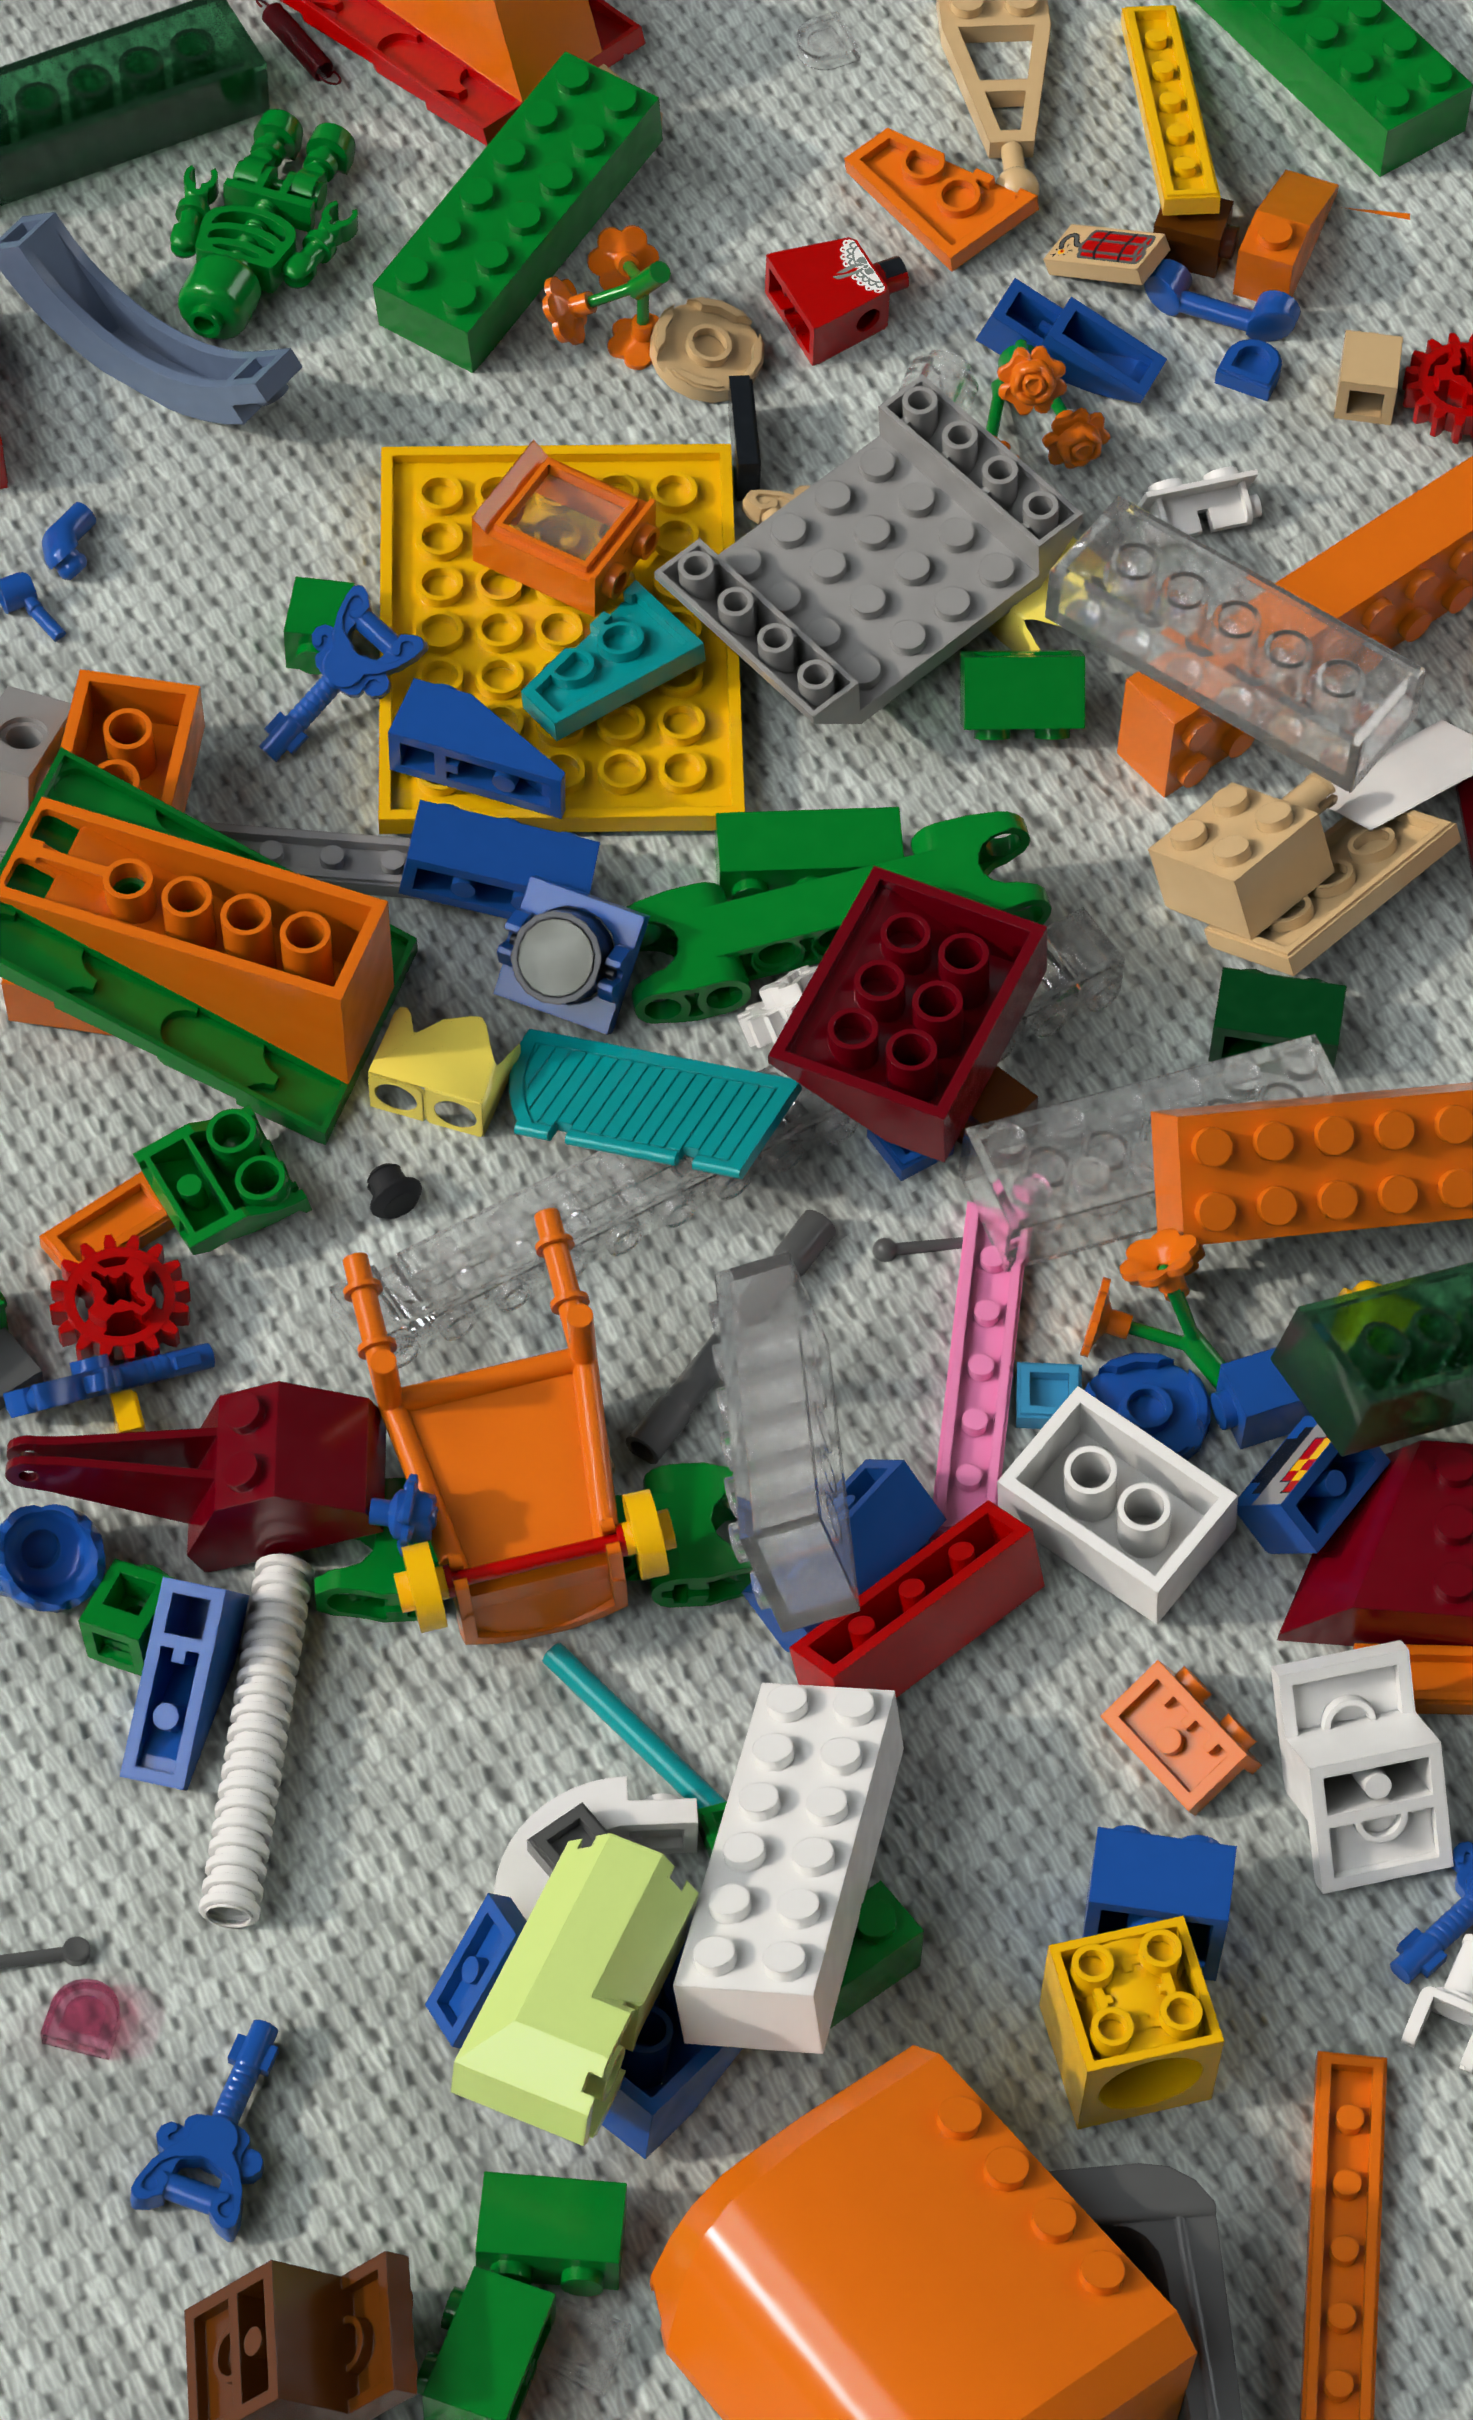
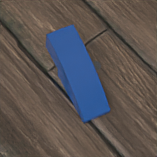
[975,278,1167,403]

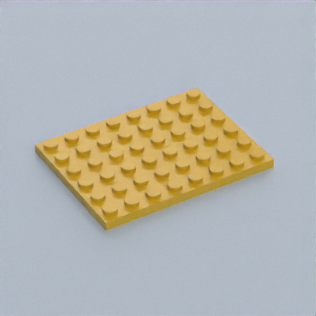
[378,444,745,834]

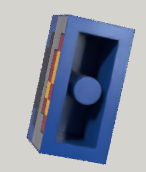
[1237,1413,1391,1554]

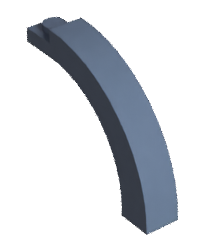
[0,212,303,424]

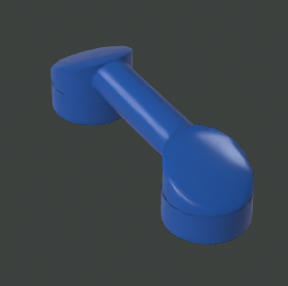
[1144,259,1301,342]

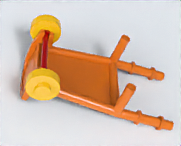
[343,1208,677,1645]

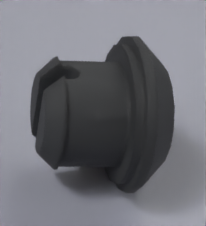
[367,1163,422,1219]

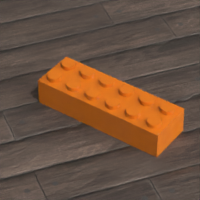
[1,669,205,1036]
[1151,1082,1473,1245]

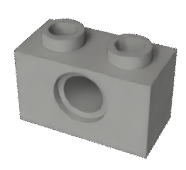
[0,686,71,822]

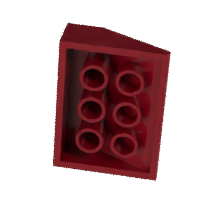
[768,866,1047,1163]

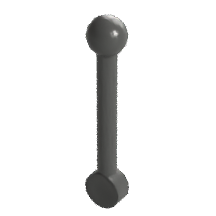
[872,1237,963,1262]
[0,1936,90,1969]

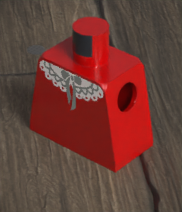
[765,237,909,366]

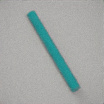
[542,1643,727,1809]

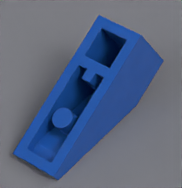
[388,678,565,819]
[120,1577,250,1791]

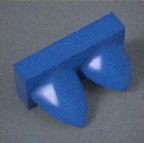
[425,1893,527,2048]

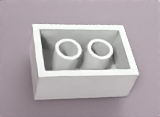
[997,1386,1238,1625]

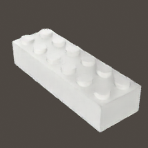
[673,1682,904,2054]

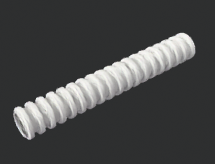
[199,1553,314,1928]

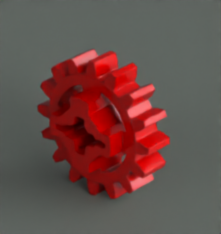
[1402,333,1473,444]
[49,1234,191,1366]

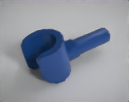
[0,572,66,642]

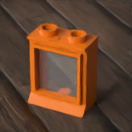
[472,439,660,617]

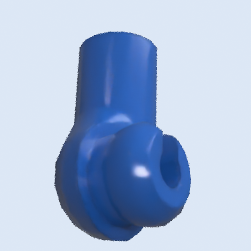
[42,502,96,580]

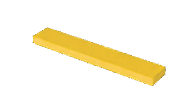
[1121,5,1221,216]

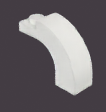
[494,1776,698,1921]

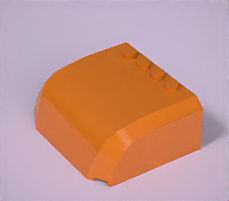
[650,2045,1197,2420]

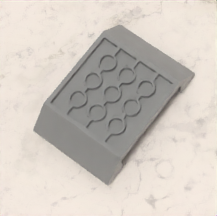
[654,374,1083,724]

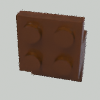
[184,2251,418,2420]

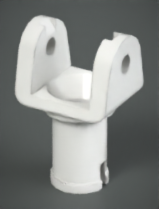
[1401,1934,1473,2073]

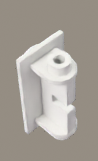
[1134,466,1262,544]

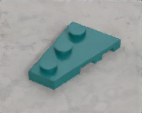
[521,580,706,741]

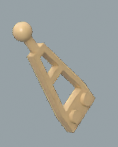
[936,0,1051,196]

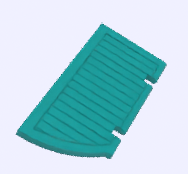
[509,1029,802,1179]

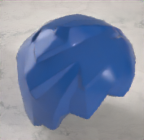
[0,1504,106,1613]

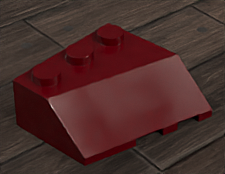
[1277,1440,1473,1646]

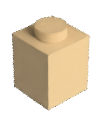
[1334,330,1403,425]

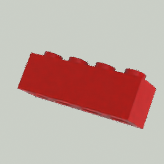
[789,1500,1045,1698]

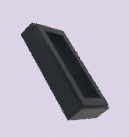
[728,375,761,501]

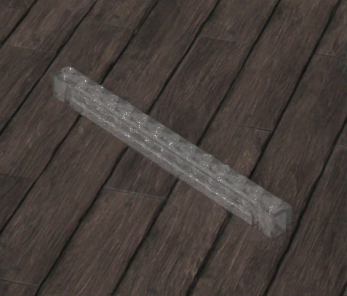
[329,907,1125,1376]

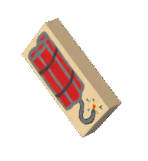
[1043,224,1170,286]

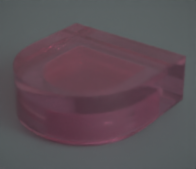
[40,1979,121,2060]

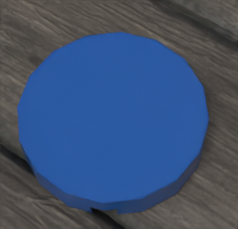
[1085,1352,1210,1461]

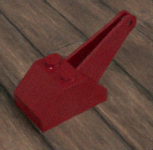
[5,1381,386,1572]

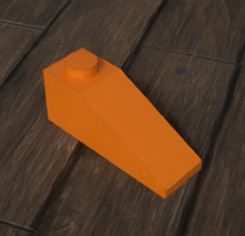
[1233,169,1339,301]

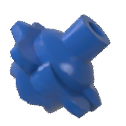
[369,1474,438,1557]

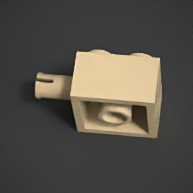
[1148,772,1338,940]

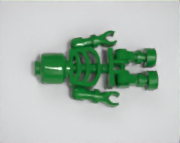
[170,109,358,340]

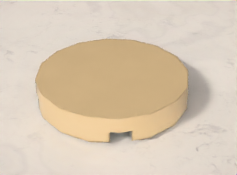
[649,297,765,403]

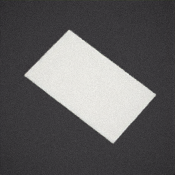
[1326,720,1473,831]

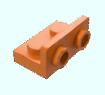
[1100,1660,1262,1816]

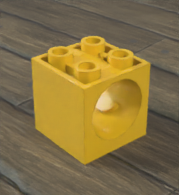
[1039,1916,1224,2130]

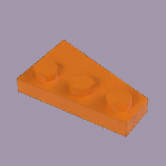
[844,128,1039,272]

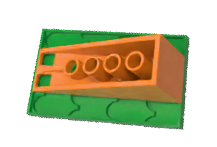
[0,747,418,1145]

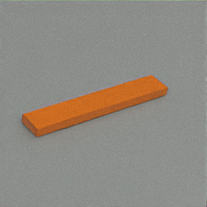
[1299,2051,1387,2420]

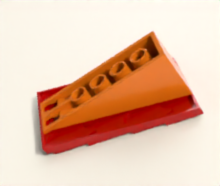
[280,0,646,146]

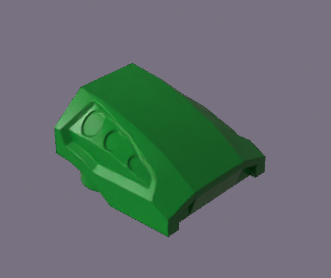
[133,1105,312,1255]

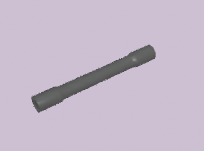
[626,1210,836,1464]

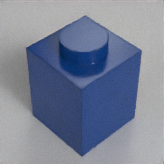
[1210,1342,1319,1450]

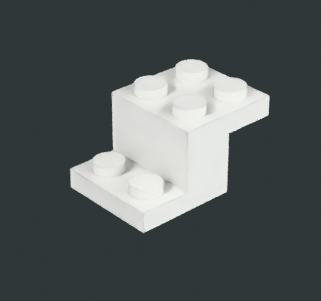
[1271,1640,1454,1894]

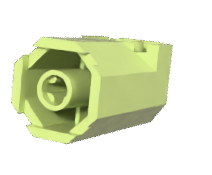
[451,1833,699,2146]

